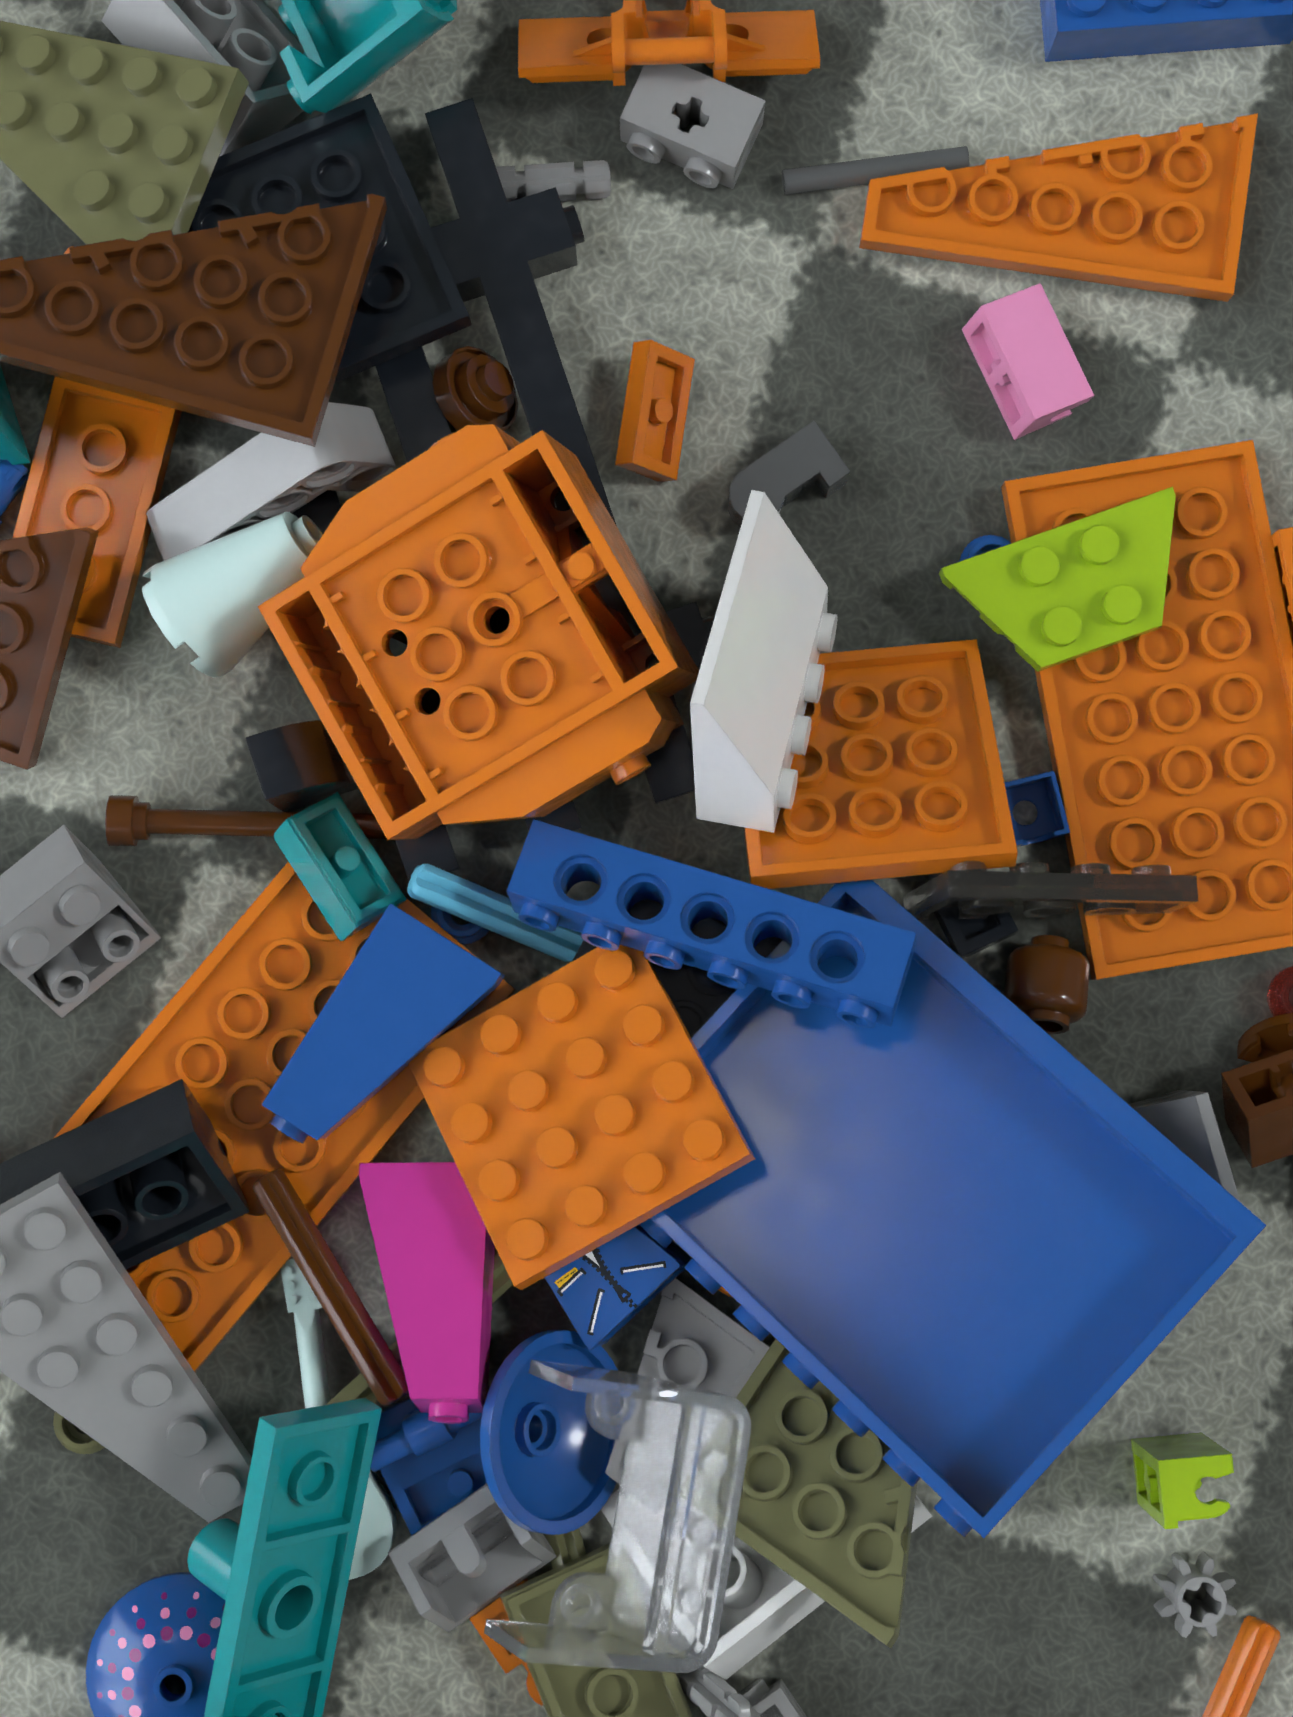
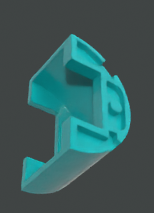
[278,0,457,114]

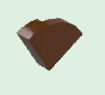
[1237,1013,1293,1062]

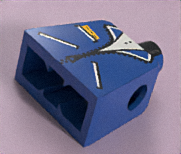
[544,1225,692,1350]

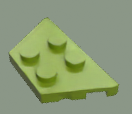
[939,487,1176,672]

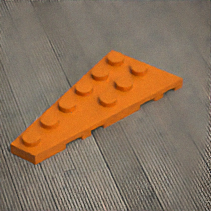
[859,113,1258,302]

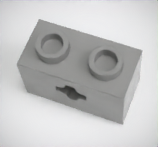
[620,64,765,189]

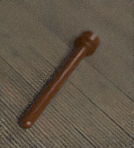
[105,795,387,846]

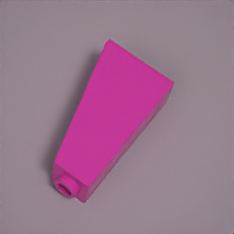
[359,1162,495,1424]

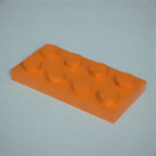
[12,376,182,648]

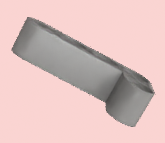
[146,402,396,561]

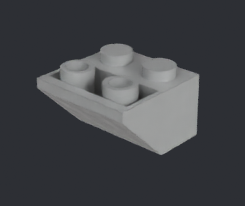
[0,825,161,1018]

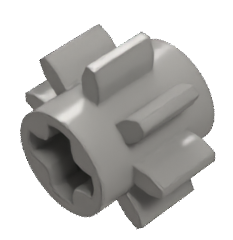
[1152,1552,1237,1638]

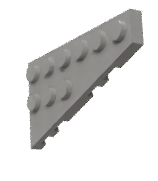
[0,1172,252,1523]

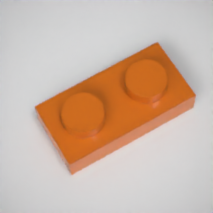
[615,340,695,482]

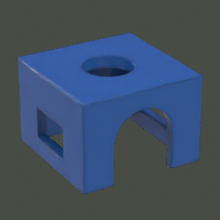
[1005,771,1070,847]

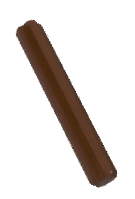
[253,1169,409,1406]

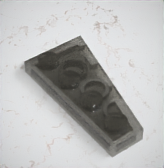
[903,861,1198,920]

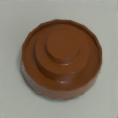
[432,346,518,431]

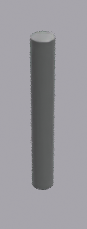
[782,146,970,195]

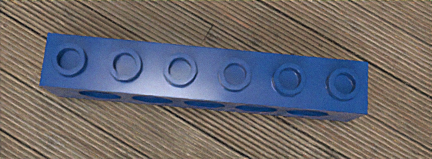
[507,819,917,1028]

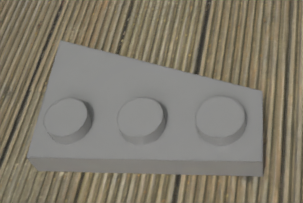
[605,1278,770,1514]

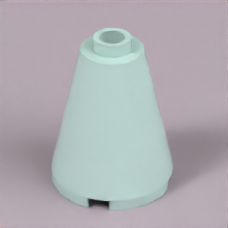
[142,512,323,678]

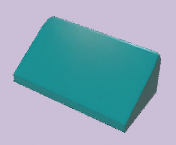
[274,792,406,941]

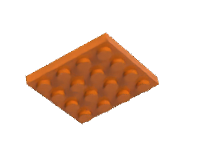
[743,639,1018,889]
[408,945,755,1290]

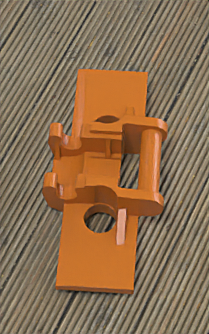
[518,0,820,86]

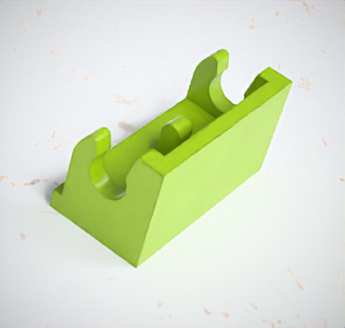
[1131,1432,1234,1529]

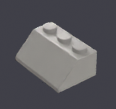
[101,0,305,156]

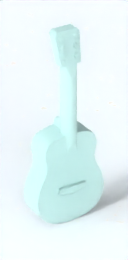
[281,1258,397,1580]

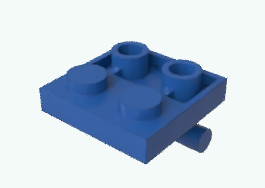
[370,1385,490,1536]

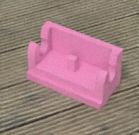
[962,283,1094,440]

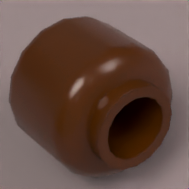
[1004,935,1090,1034]

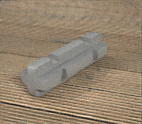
[496,160,611,202]
[679,1662,760,1717]

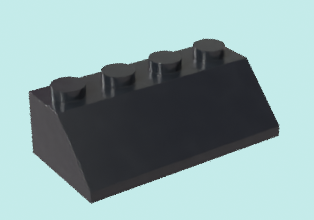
[0,1079,250,1270]

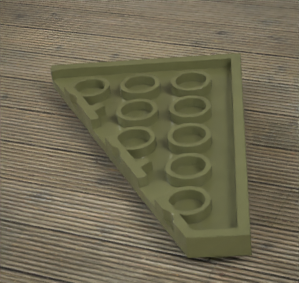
[0,21,249,245]
[673,1339,917,1648]

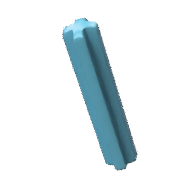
[407,863,583,962]

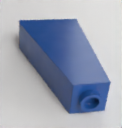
[262,903,505,1143]

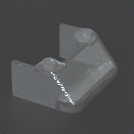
[484,1360,751,1673]

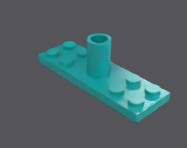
[187,1398,382,1717]

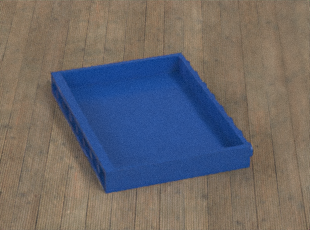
[639,880,1266,1538]

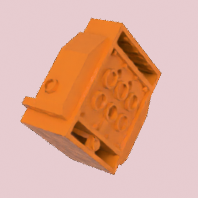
[258,424,699,840]

